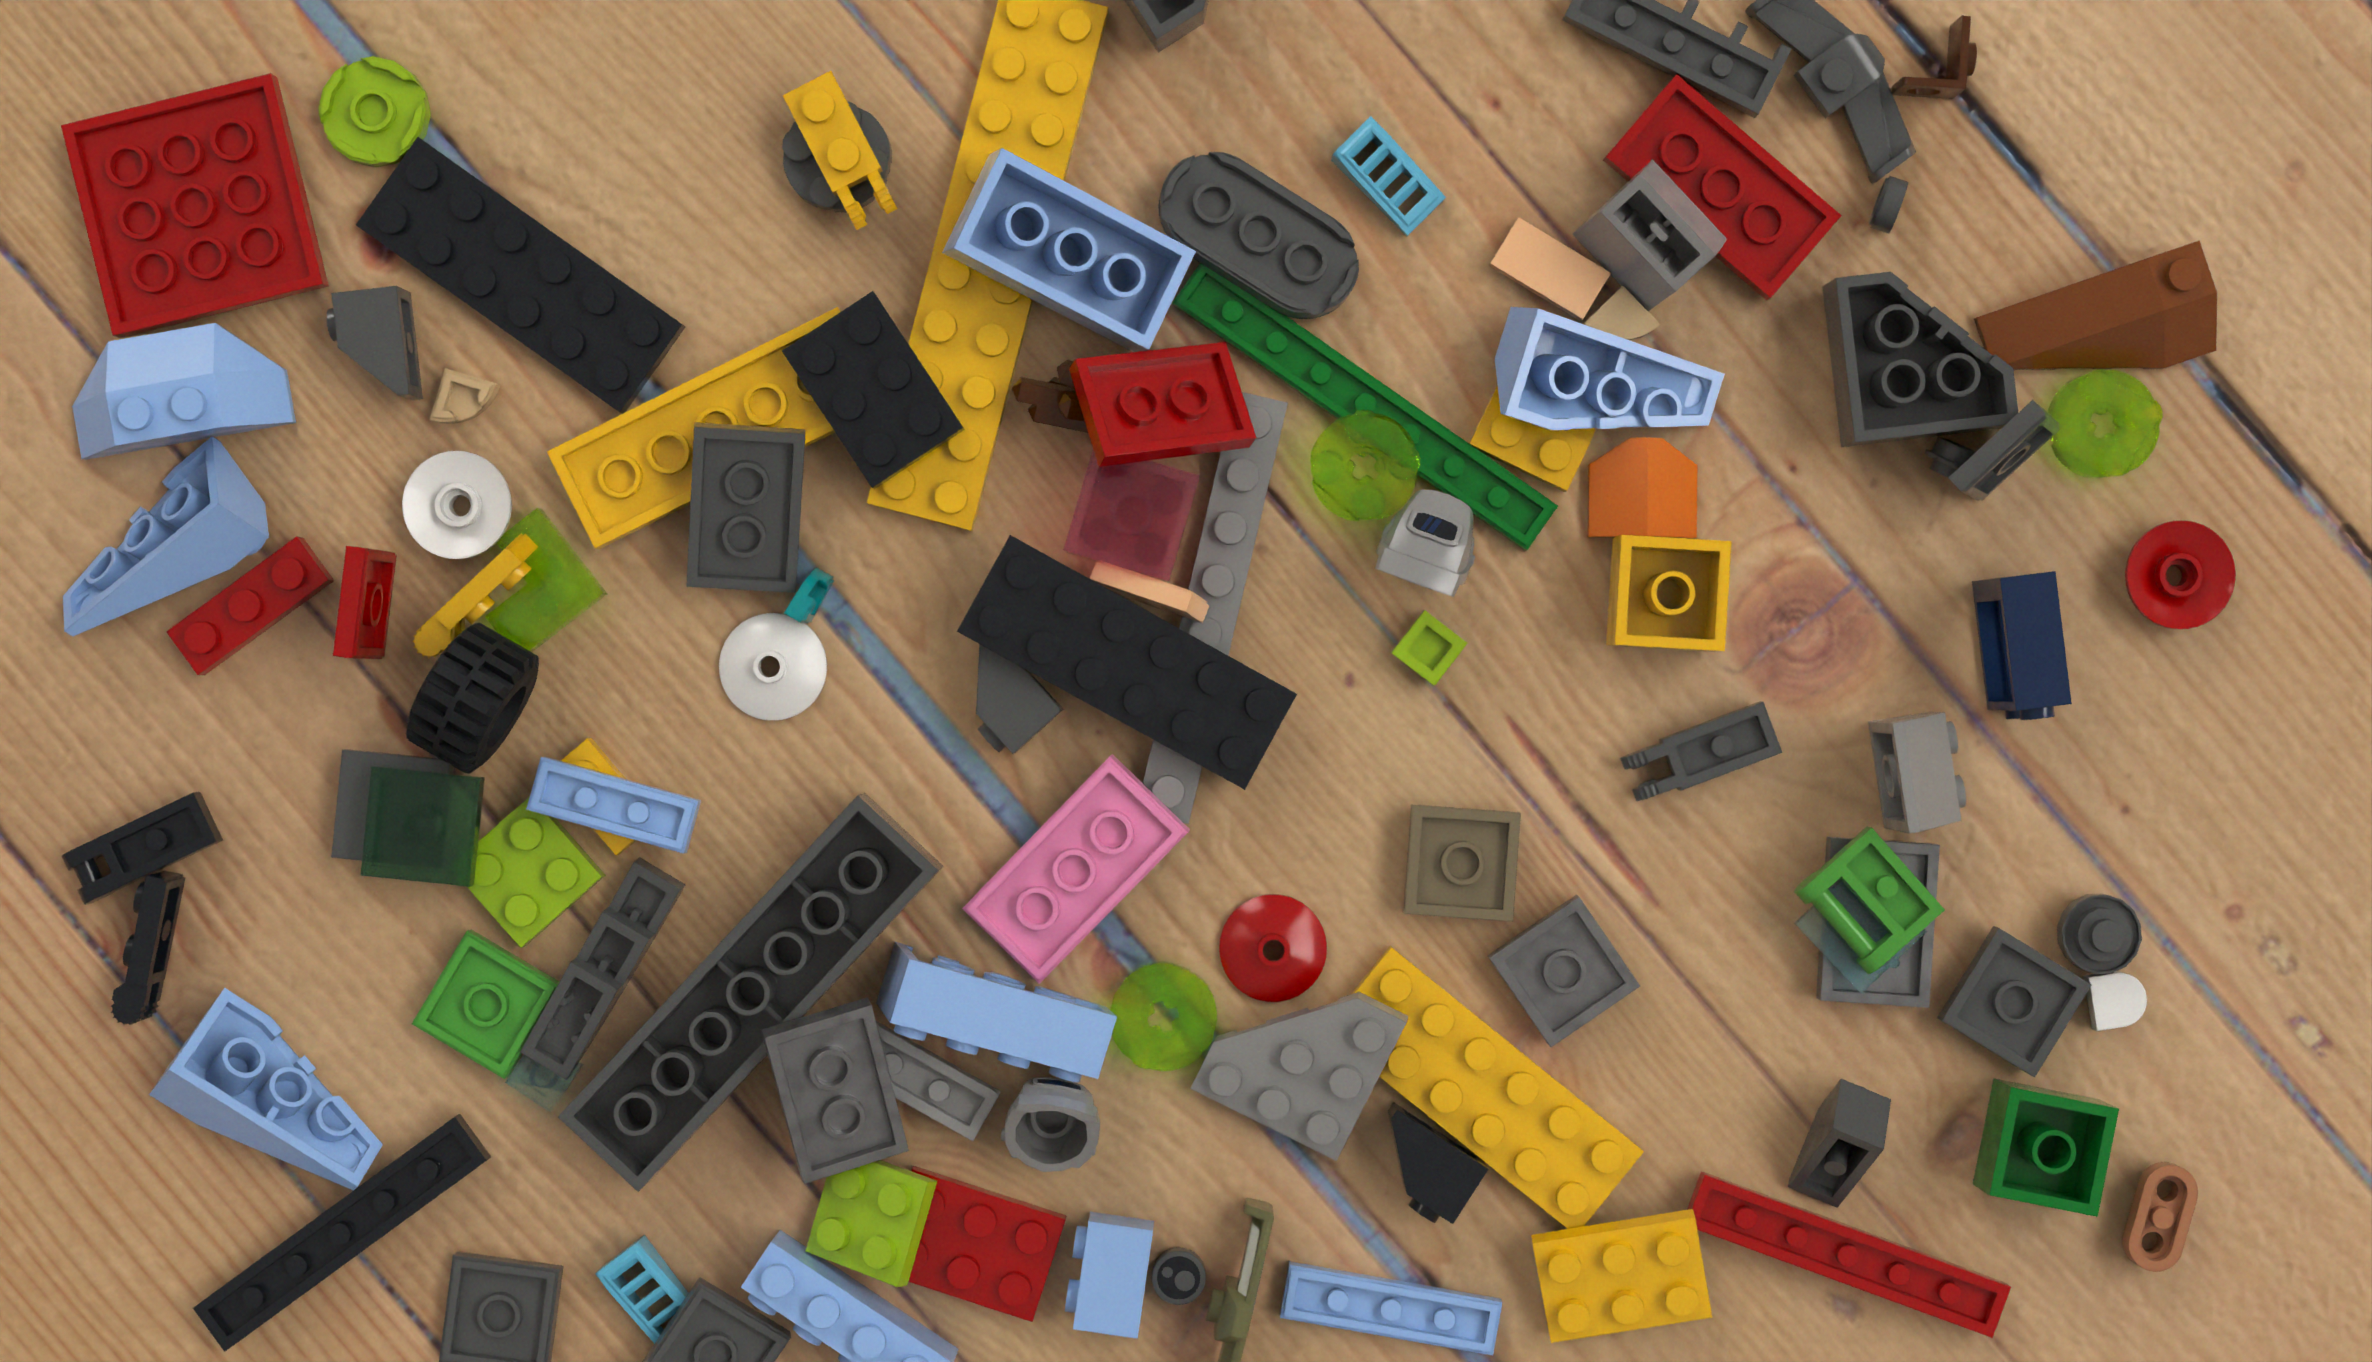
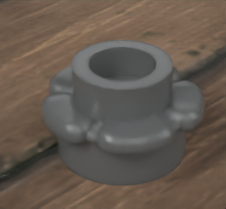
[1925,436,1976,477]

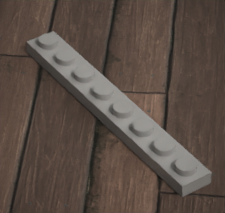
[1143,392,1288,824]

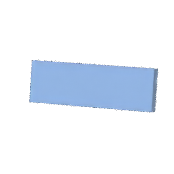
[526,757,701,854]

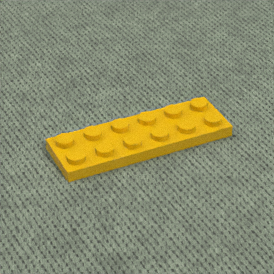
[547,307,841,550]
[1351,946,1644,1229]

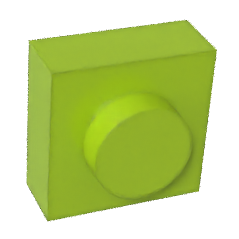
[1391,610,1468,686]

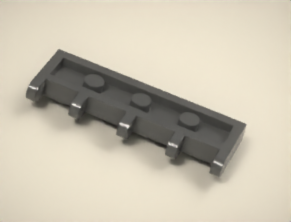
[1562,0,1792,118]

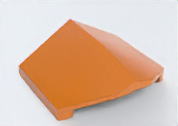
[1587,437,1698,539]

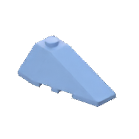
[149,988,383,1191]

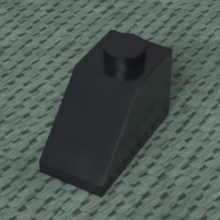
[1388,1102,1489,1224]

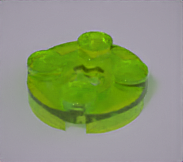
[2048,369,2163,478]
[1310,410,1421,521]
[1110,961,1217,1071]

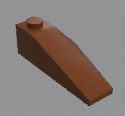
[1974,240,2217,370]

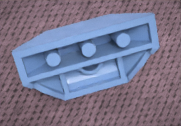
[72,323,296,460]

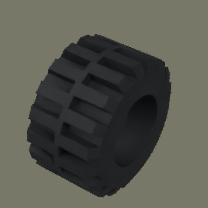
[406,623,539,774]

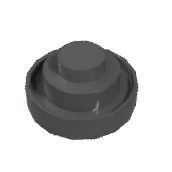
[2057,894,2142,974]

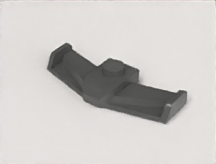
[1745,0,1916,184]

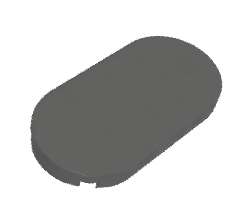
[1158,152,1359,319]

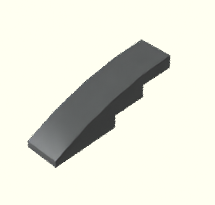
[520,858,686,1080]

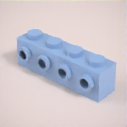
[741,1230,958,1362]

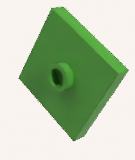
[412,929,559,1079]

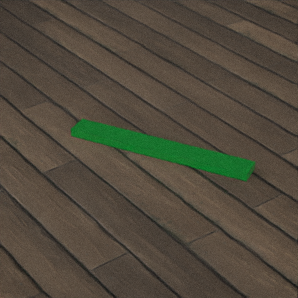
[1172,263,1558,551]

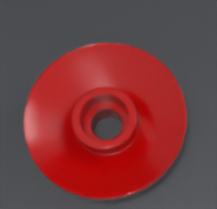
[2125,520,2236,629]
[1219,894,1327,1002]

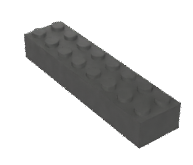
[558,793,944,1192]

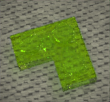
[485,508,607,652]

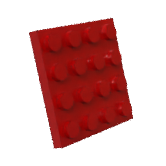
[61,73,329,338]

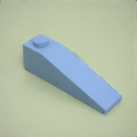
[1495,307,1725,430]
[63,436,269,636]

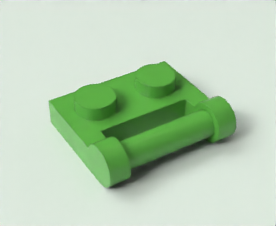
[1794,827,1945,974]

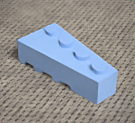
[876,942,1117,1082]

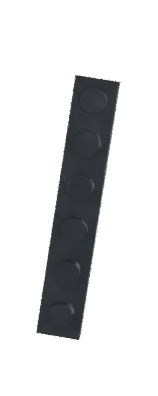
[193,1114,491,1352]

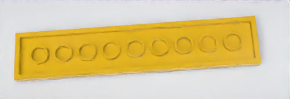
[867,0,1109,532]

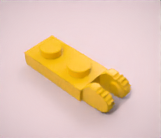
[782,70,898,230]
[412,533,538,658]

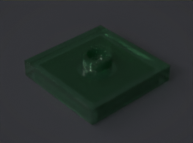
[360,766,485,887]

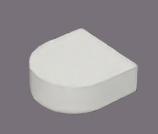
[2083,971,2147,1031]

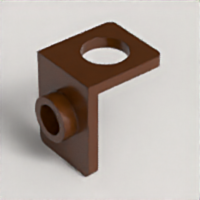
[1892,15,1977,99]

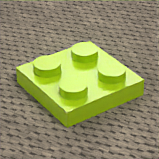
[450,796,606,948]
[805,1160,937,1287]

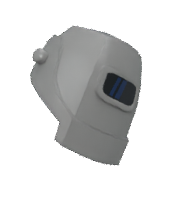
[1375,489,1475,597]
[1000,1077,1100,1172]

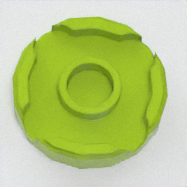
[318,56,431,167]

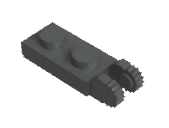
[1620,701,1782,801]

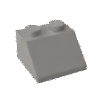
[1868,712,1966,833]

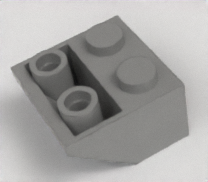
[1573,159,1727,311]

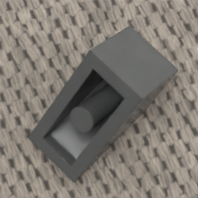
[327,286,423,400]
[976,644,1064,754]
[1788,1079,1891,1208]

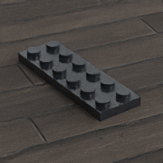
[356,137,686,414]
[957,535,1297,790]

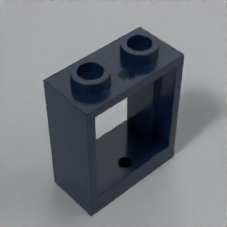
[1972,571,2072,720]

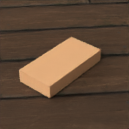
[1489,217,1611,321]
[1090,560,1209,623]

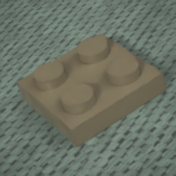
[1403,804,1521,921]

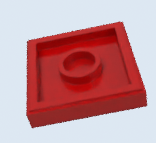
[333,546,397,659]

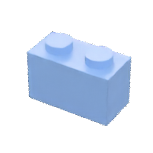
[1065,1211,1154,1339]

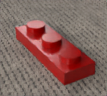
[166,536,334,675]

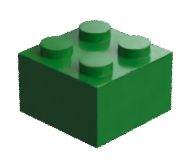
[1973,1078,2119,1217]

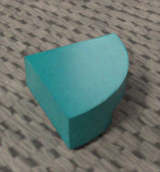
[784,568,834,624]

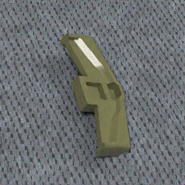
[1206,1198,1274,1362]

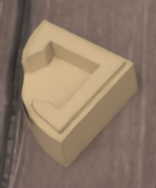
[1583,286,1660,340]
[430,368,501,424]

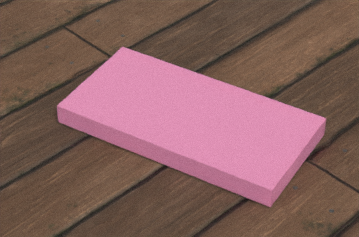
[962,754,1190,984]

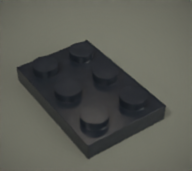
[782,291,965,489]

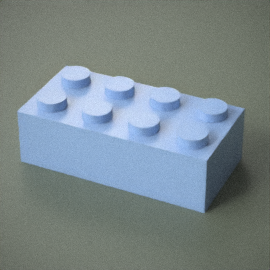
[942,148,1196,352]

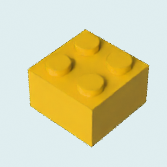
[1606,535,1732,652]

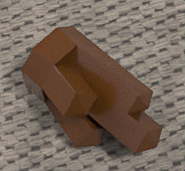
[1012,359,1088,433]

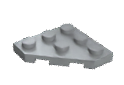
[1191,992,1408,1161]

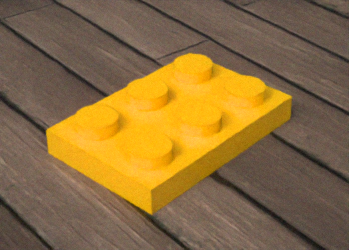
[1531,1209,1713,1343]

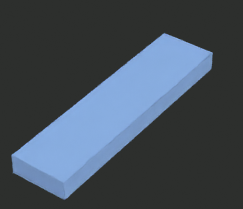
[1280,1261,1502,1356]

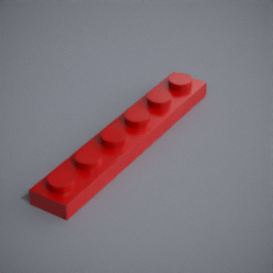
[1687,1171,2011,1338]

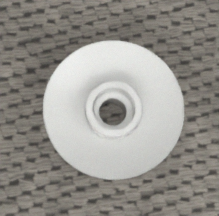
[402,451,512,559]
[719,613,827,720]

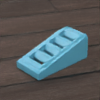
[1331,116,1446,236]
[595,1235,689,1344]

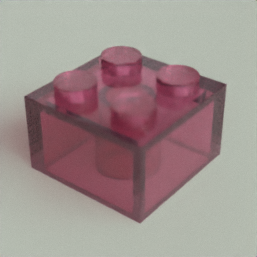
[1063,450,1200,583]

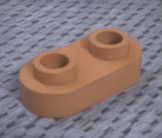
[2122,1162,2198,1272]

